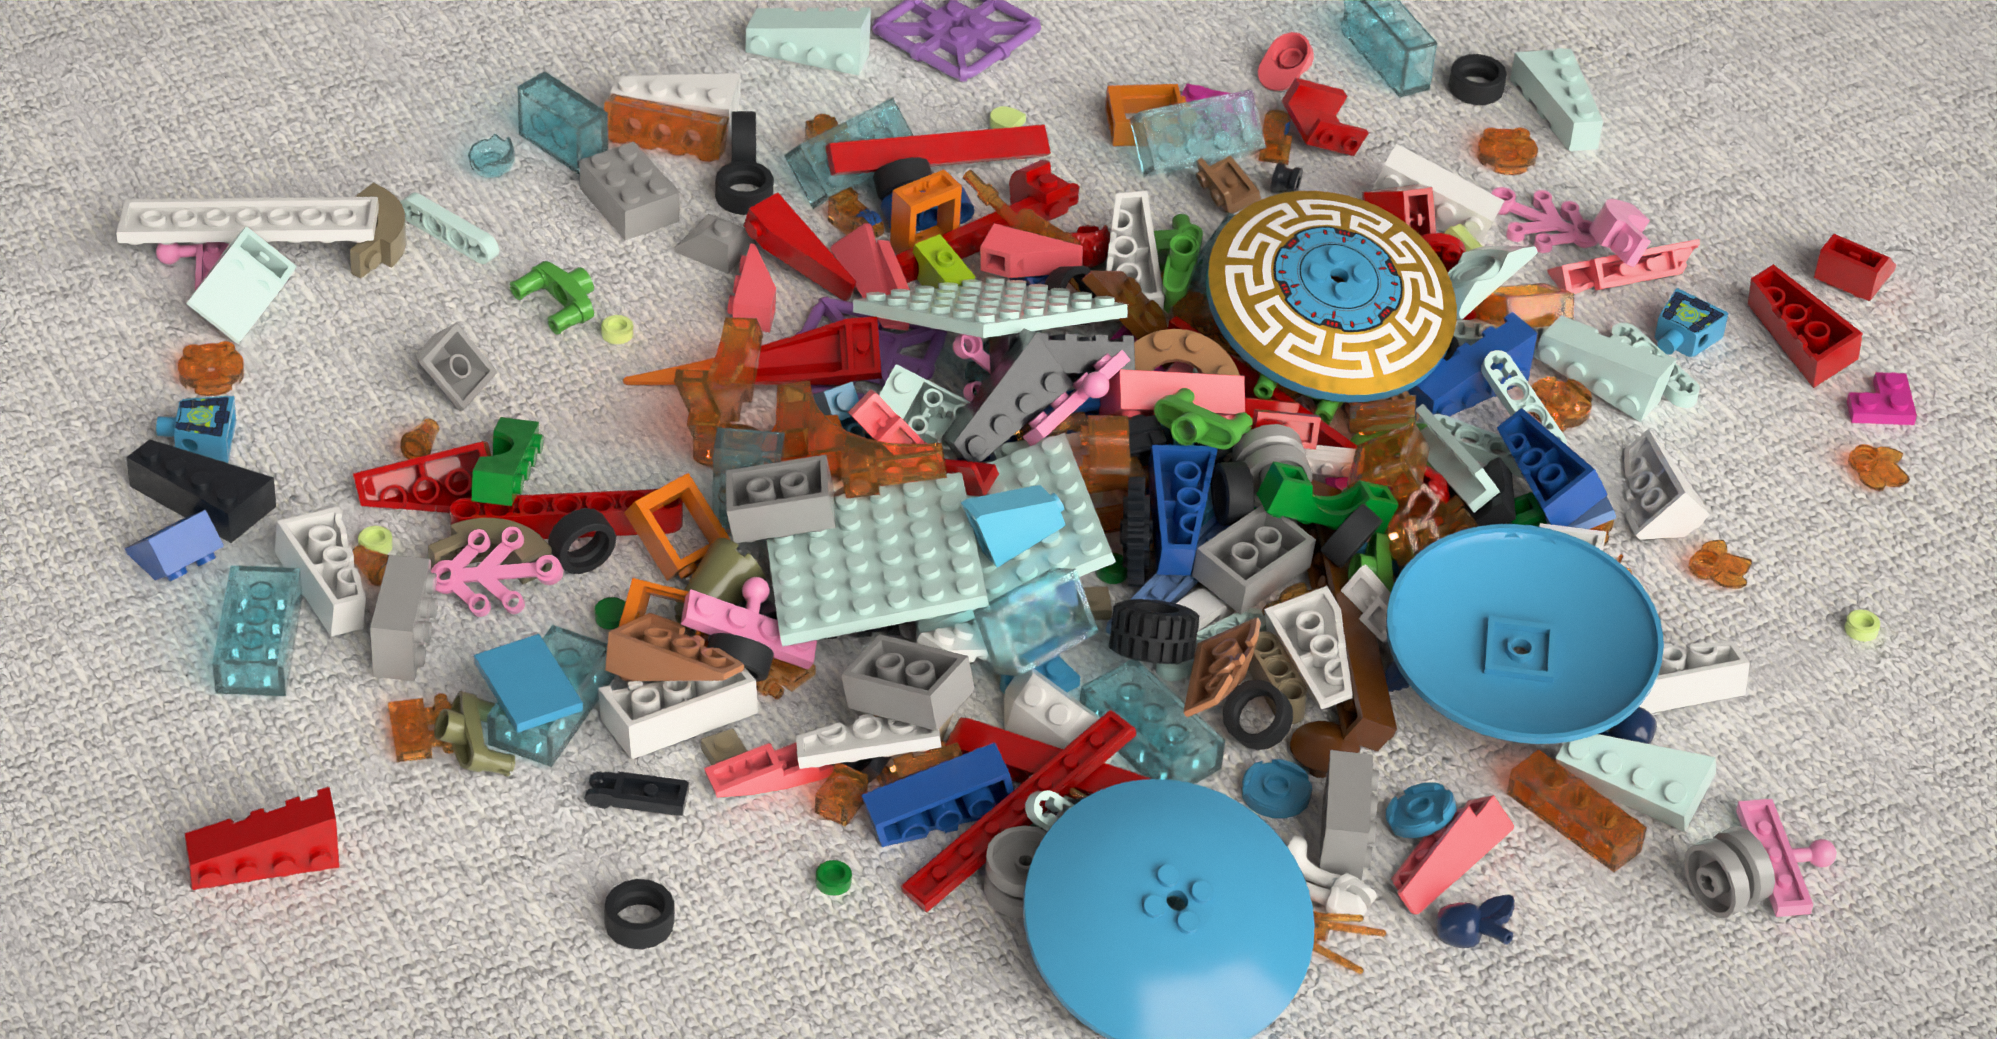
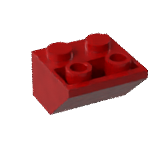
[1362,184,1436,236]
[1814,234,1896,302]

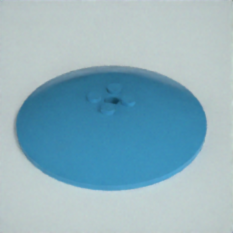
[1386,524,1664,744]
[1023,779,1315,1039]

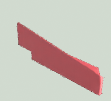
[830,223,910,331]
[1547,239,1700,297]
[1391,795,1514,915]

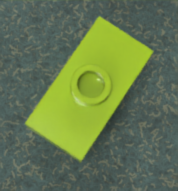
[912,234,976,289]

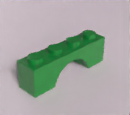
[472,417,544,506]
[1256,461,1399,534]

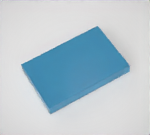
[474,634,583,733]

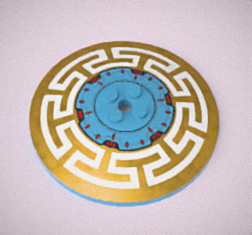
[1205,191,1457,403]

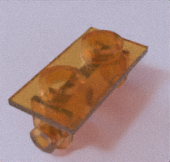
[1014,208,1080,245]

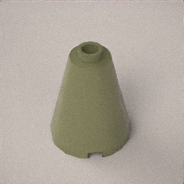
[674,538,766,630]

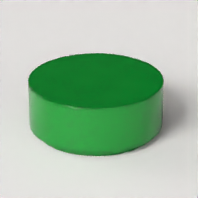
[1095,552,1128,584]
[595,597,625,630]
[815,860,852,896]

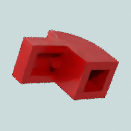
[1009,160,1071,205]

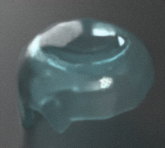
[468,134,515,178]

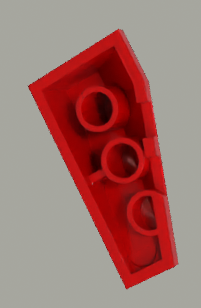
[743,192,857,301]
[353,441,491,513]

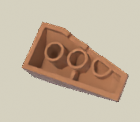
[605,613,744,681]
[1183,617,1261,717]

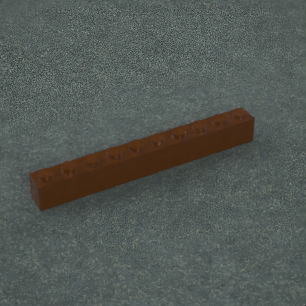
[1297,479,1397,752]

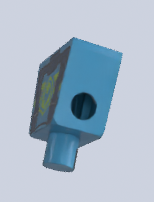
[1654,288,1729,357]
[156,396,237,463]

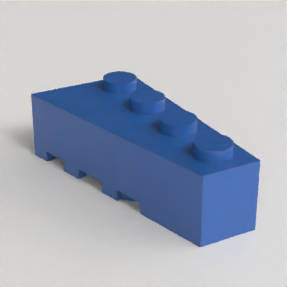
[1408,312,1537,417]
[1496,408,1608,527]
[1147,445,1218,575]
[862,743,1014,847]

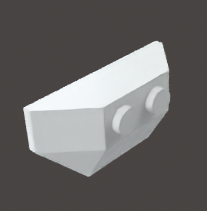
[1004,662,1118,764]

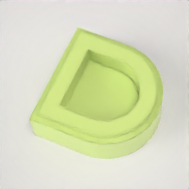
[990,106,1026,129]

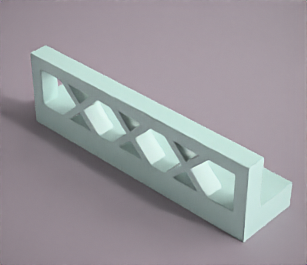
[1409,404,1500,513]

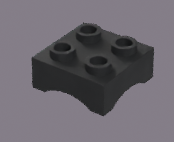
[1444,457,1516,534]

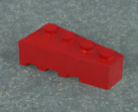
[1748,264,1863,388]
[184,786,340,890]

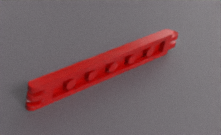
[895,183,1080,283]

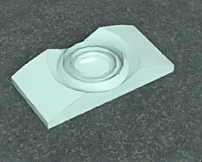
[1448,246,1538,320]

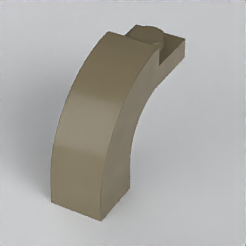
[350,182,406,279]
[428,518,552,584]

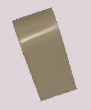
[1248,631,1307,724]

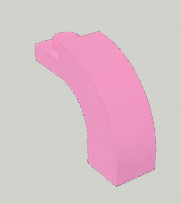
[1589,199,1651,267]

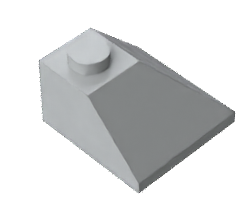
[675,214,758,274]
[417,323,497,411]

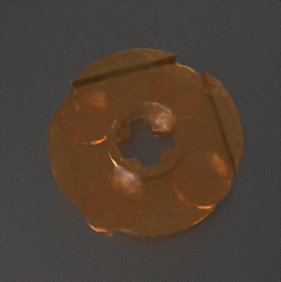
[1477,127,1538,175]
[178,341,245,396]
[1529,376,1592,432]

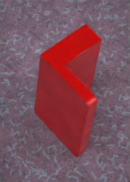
[916,458,999,497]

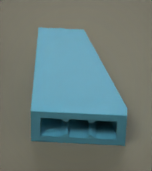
[961,485,1066,568]

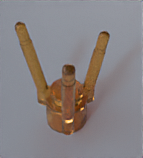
[1312,911,1386,974]

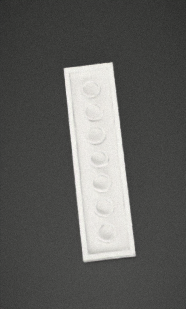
[116,197,379,245]

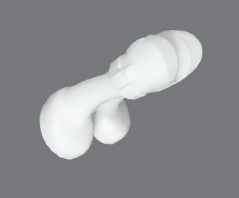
[1288,835,1377,921]

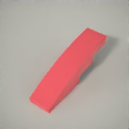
[848,389,940,480]
[704,742,840,798]

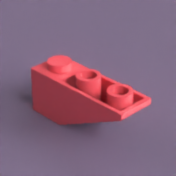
[980,224,1083,278]
[727,243,776,333]

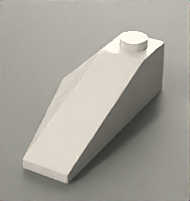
[1624,429,1710,539]
[1264,586,1353,710]

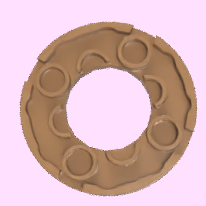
[1120,329,1240,444]

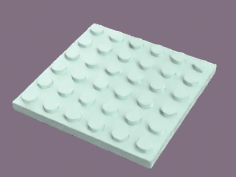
[853,276,1127,338]
[916,433,1116,633]
[766,472,989,647]

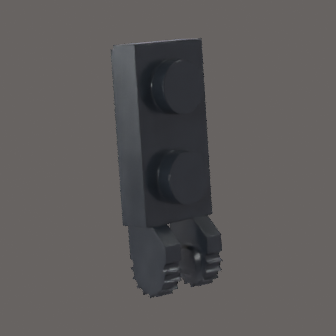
[584,771,689,816]

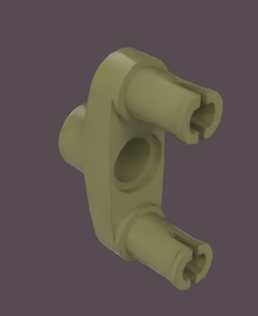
[434,691,516,777]

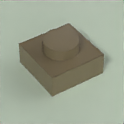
[1075,586,1112,621]
[701,728,747,765]

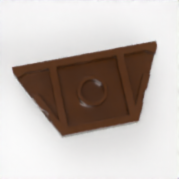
[1082,271,1174,369]

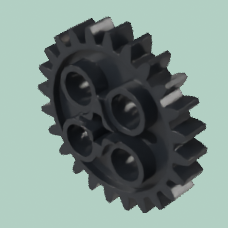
[1120,477,1153,586]

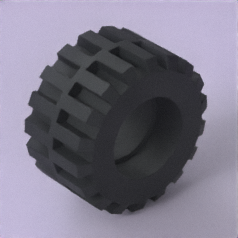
[1109,599,1199,664]

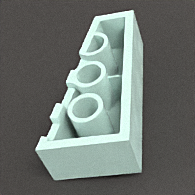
[746,8,871,76]
[1510,48,1603,151]
[1534,315,1677,422]
[1556,734,1716,832]

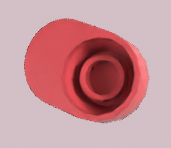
[1258,32,1314,91]

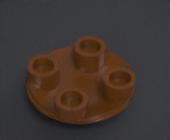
[1290,721,1360,778]

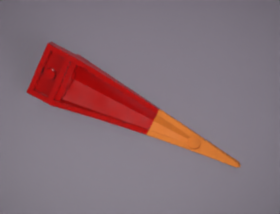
[623,316,882,385]

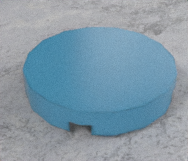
[1241,759,1313,818]
[1386,783,1457,838]

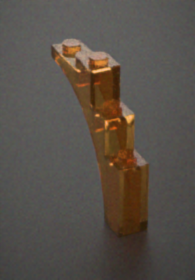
[674,317,763,444]
[775,381,947,499]

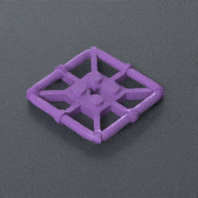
[872,0,1041,82]
[782,296,947,400]

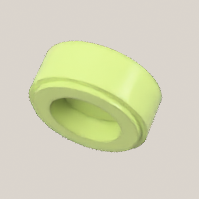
[601,315,633,344]
[358,526,393,558]
[1844,610,1880,642]

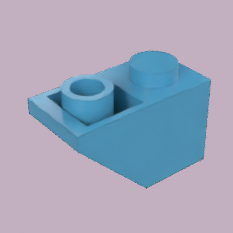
[810,382,874,454]

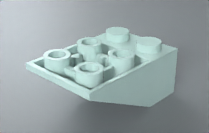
[186,226,297,344]
[863,364,970,460]

